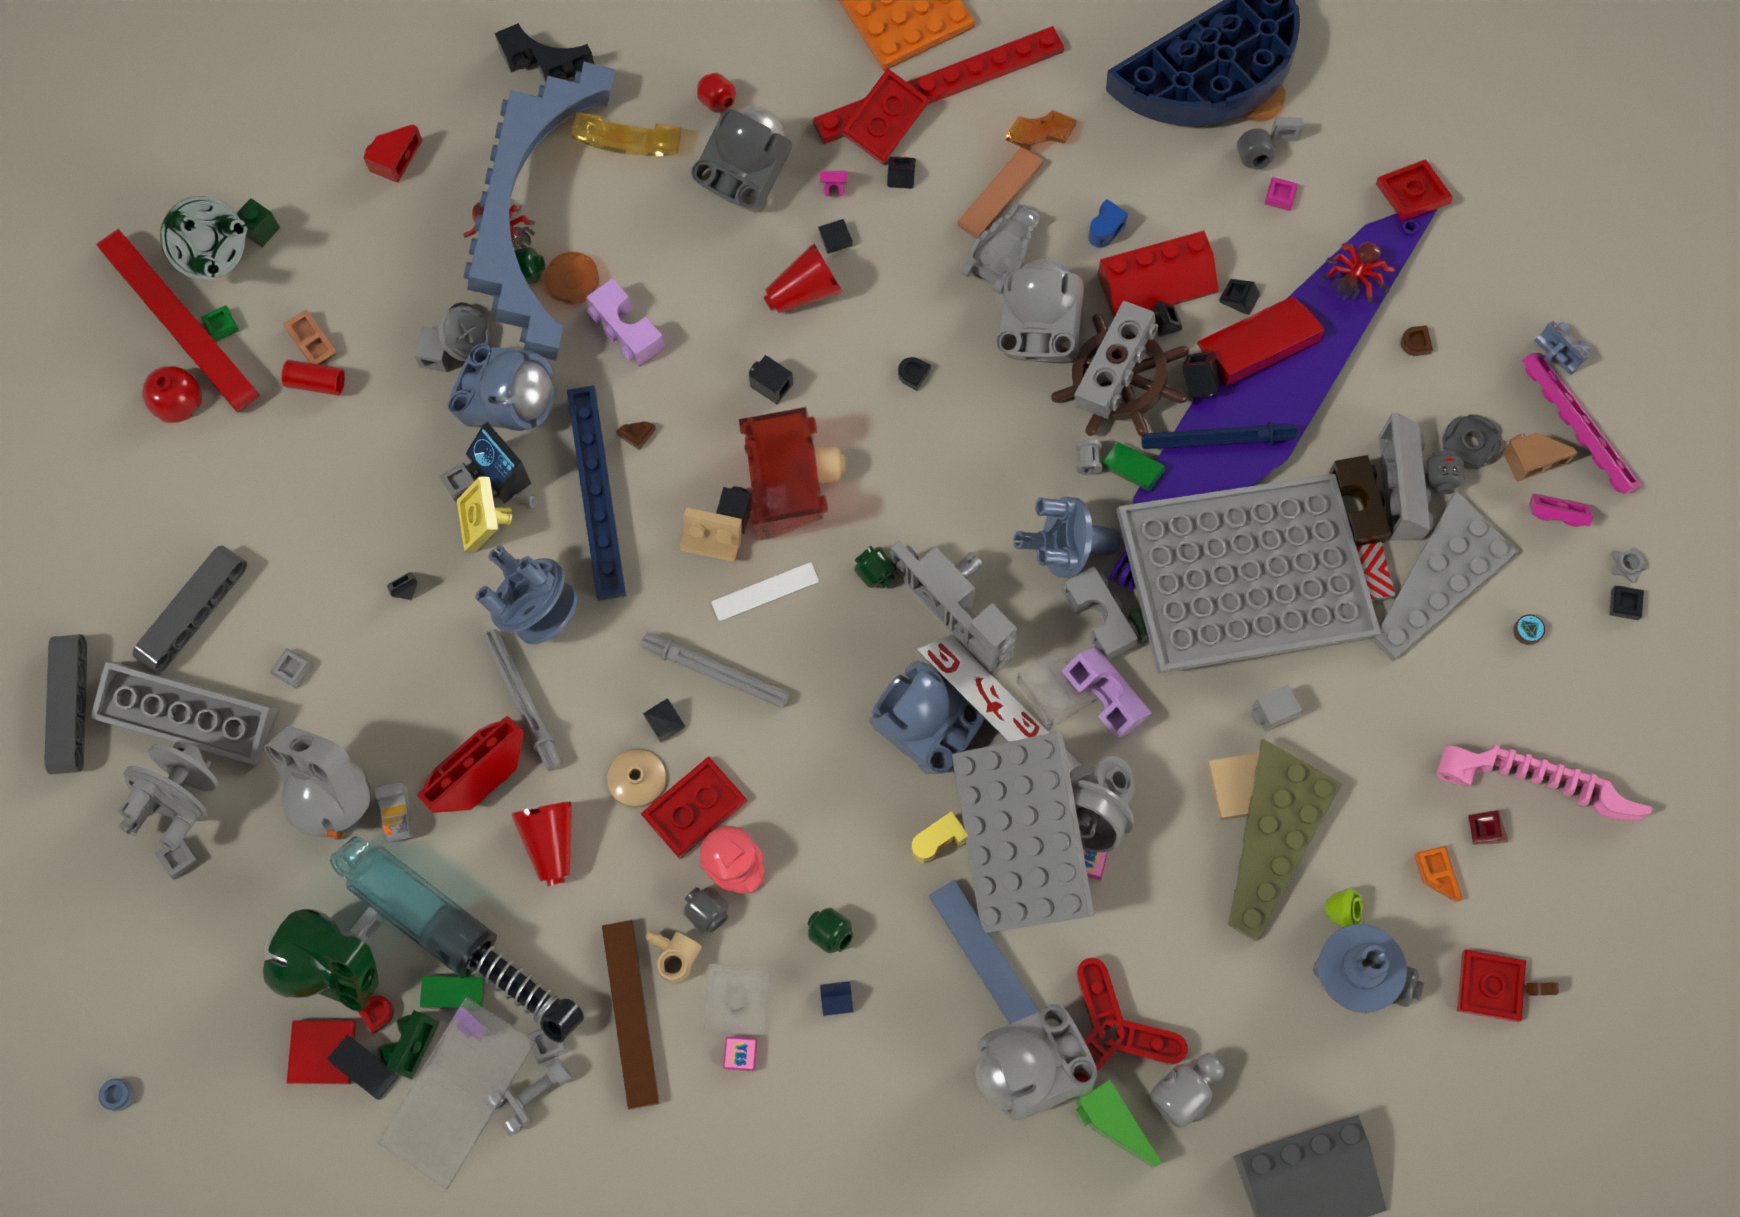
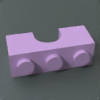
[586,278,665,367]
[1062,646,1152,739]

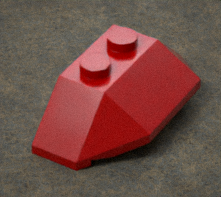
[417,716,524,813]

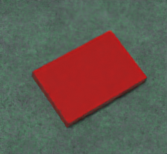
[840,68,930,165]
[640,756,747,859]

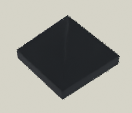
[387,572,418,600]

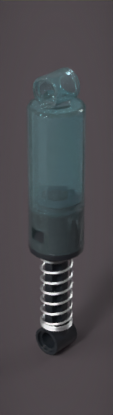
[330,837,584,1043]

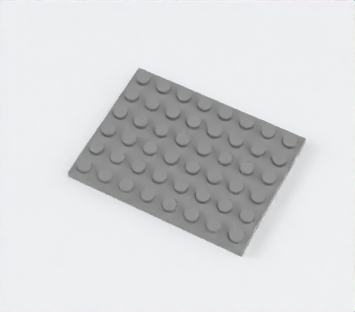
[1116,474,1381,674]

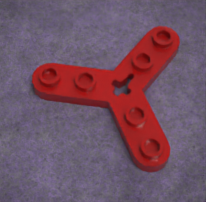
[1074,958,1188,1082]

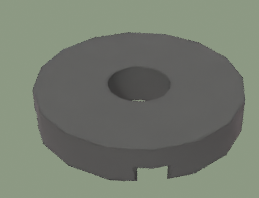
[1442,414,1501,469]

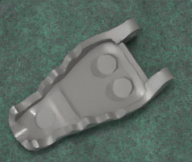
[960,202,1040,294]

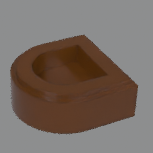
[1400,325,1433,356]

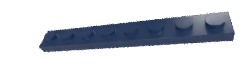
[567,385,627,601]

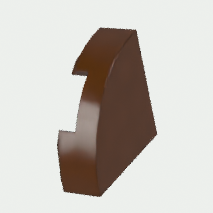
[616,421,656,450]

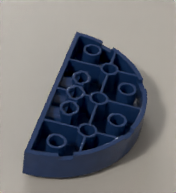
[1106,0,1300,126]

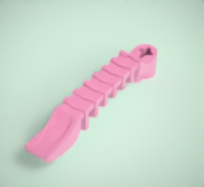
[1436,744,1652,821]

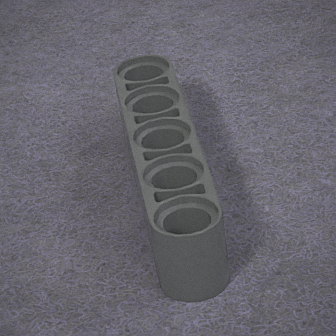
[132,545,247,673]
[44,634,87,775]

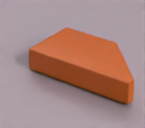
[1414,846,1463,902]

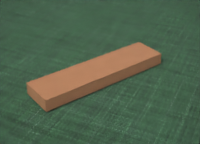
[957,146,1044,239]

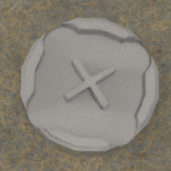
[438,305,491,361]

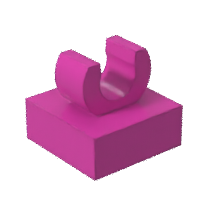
[820,171,847,196]

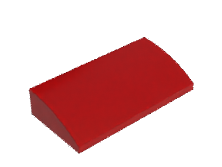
[1197,296,1325,386]

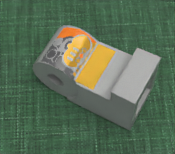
[374,782,413,843]

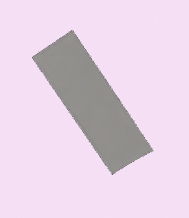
[90,662,280,765]

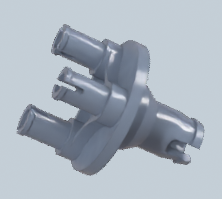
[1013,497,1121,578]
[1313,924,1407,1014]

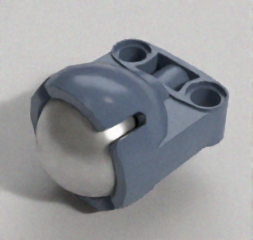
[448,343,555,431]

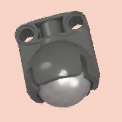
[691,106,792,212]

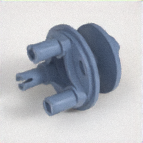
[475,545,577,644]

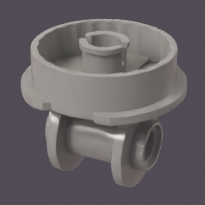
[1070,756,1135,852]

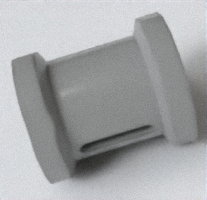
[1076,439,1102,475]

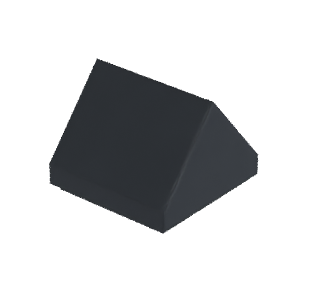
[1151,300,1182,337]

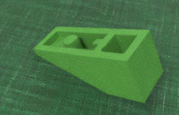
[1075,1080,1162,1168]

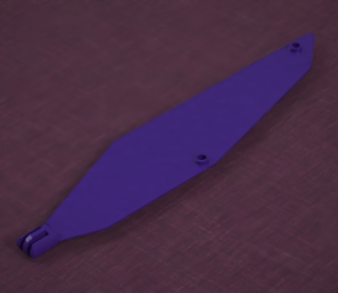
[1108,209,1437,592]

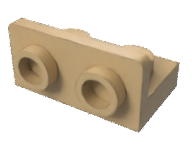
[679,507,742,562]

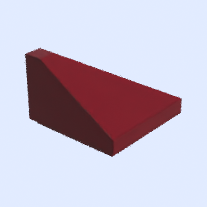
[1468,810,1508,845]

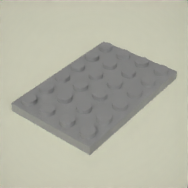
[952,732,1095,933]

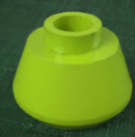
[1325,888,1363,928]

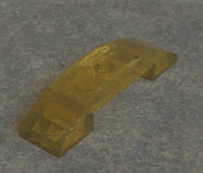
[571,112,682,156]

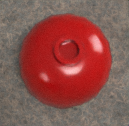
[142,366,202,423]

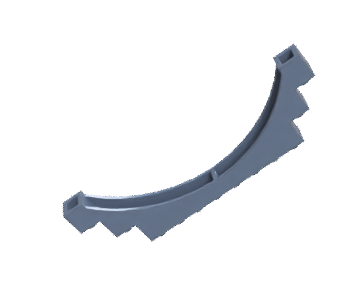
[463,62,615,361]

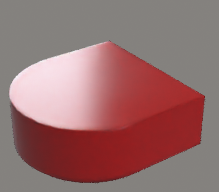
[358,995,394,1034]

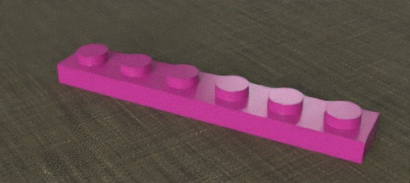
[1522,353,1642,495]

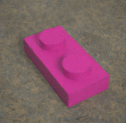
[1529,493,1593,527]

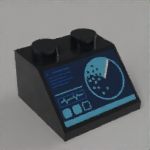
[466,422,532,504]

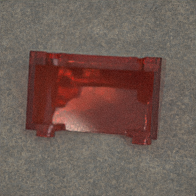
[739,407,828,540]

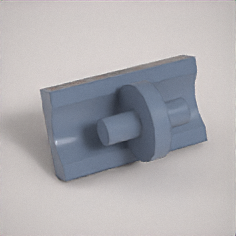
[1534,320,1591,375]

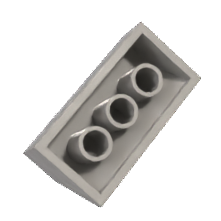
[1379,413,1433,541]

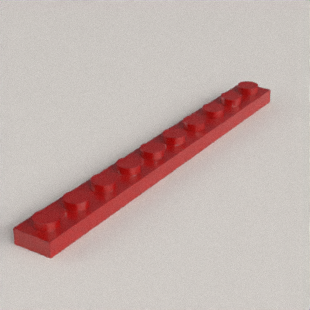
[813,26,1064,144]

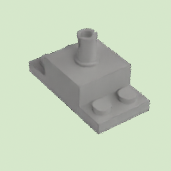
[890,541,983,649]

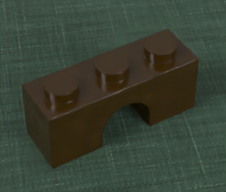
[1329,455,1392,546]

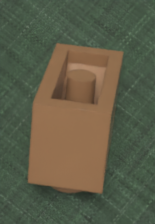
[1503,433,1577,482]

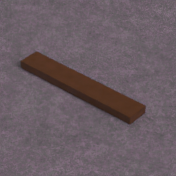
[602,920,660,1110]

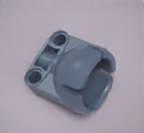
[870,660,984,774]

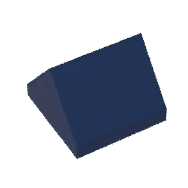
[820,981,854,1016]

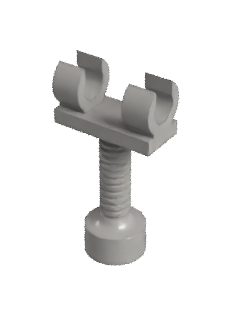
[486,1058,572,1136]

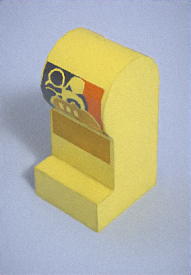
[912,811,968,863]

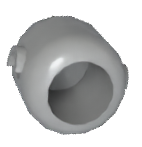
[1150,1053,1225,1127]

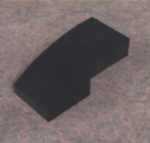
[327,1034,399,1100]

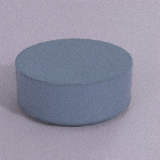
[99,1079,134,1111]

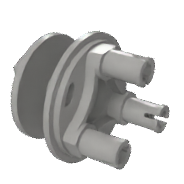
[118,740,218,851]

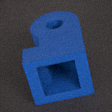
[1088,199,1128,248]

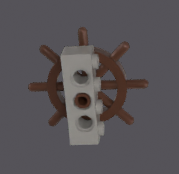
[1051,301,1189,436]

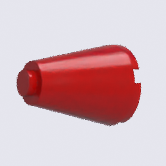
[763,244,842,313]
[512,801,572,886]

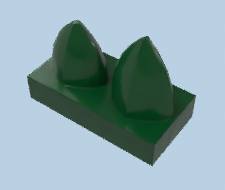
[378,1010,440,1080]

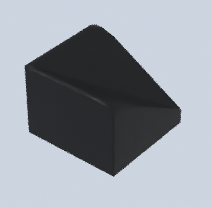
[643,698,685,743]

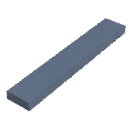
[929,880,1039,1024]

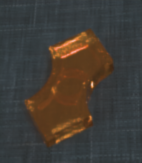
[1006,110,1077,151]

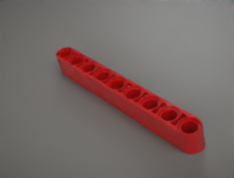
[96,228,260,413]

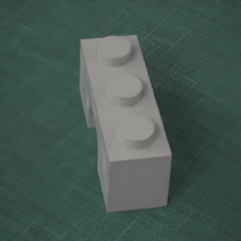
[1062,566,1139,660]
[967,603,1017,673]

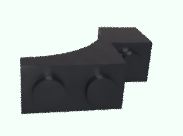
[494,23,594,83]

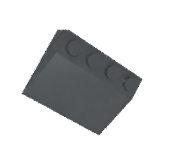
[1233,1115,1387,1217]

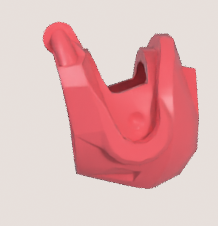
[700,826,765,894]

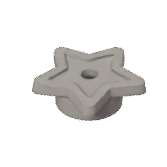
[1611,547,1648,583]

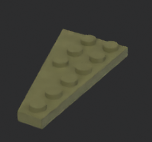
[1228,739,1342,941]

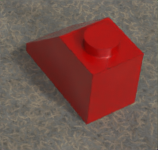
[363,124,423,183]

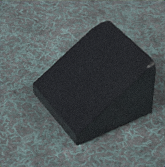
[887,156,916,189]
[1219,279,1260,315]

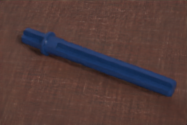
[1141,422,1297,449]

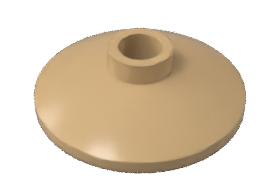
[607,749,666,807]

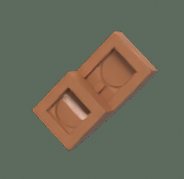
[283,309,337,365]

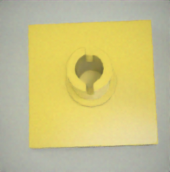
[457,476,512,552]

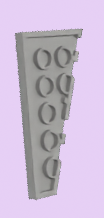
[1372,491,1518,661]

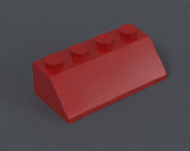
[1097,230,1219,318]

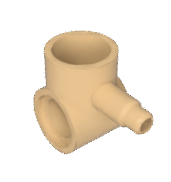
[645,931,702,984]

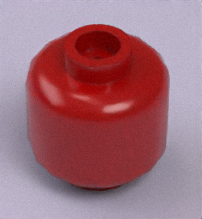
[697,73,736,113]

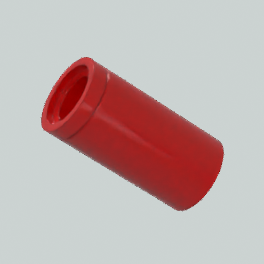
[281,360,345,396]

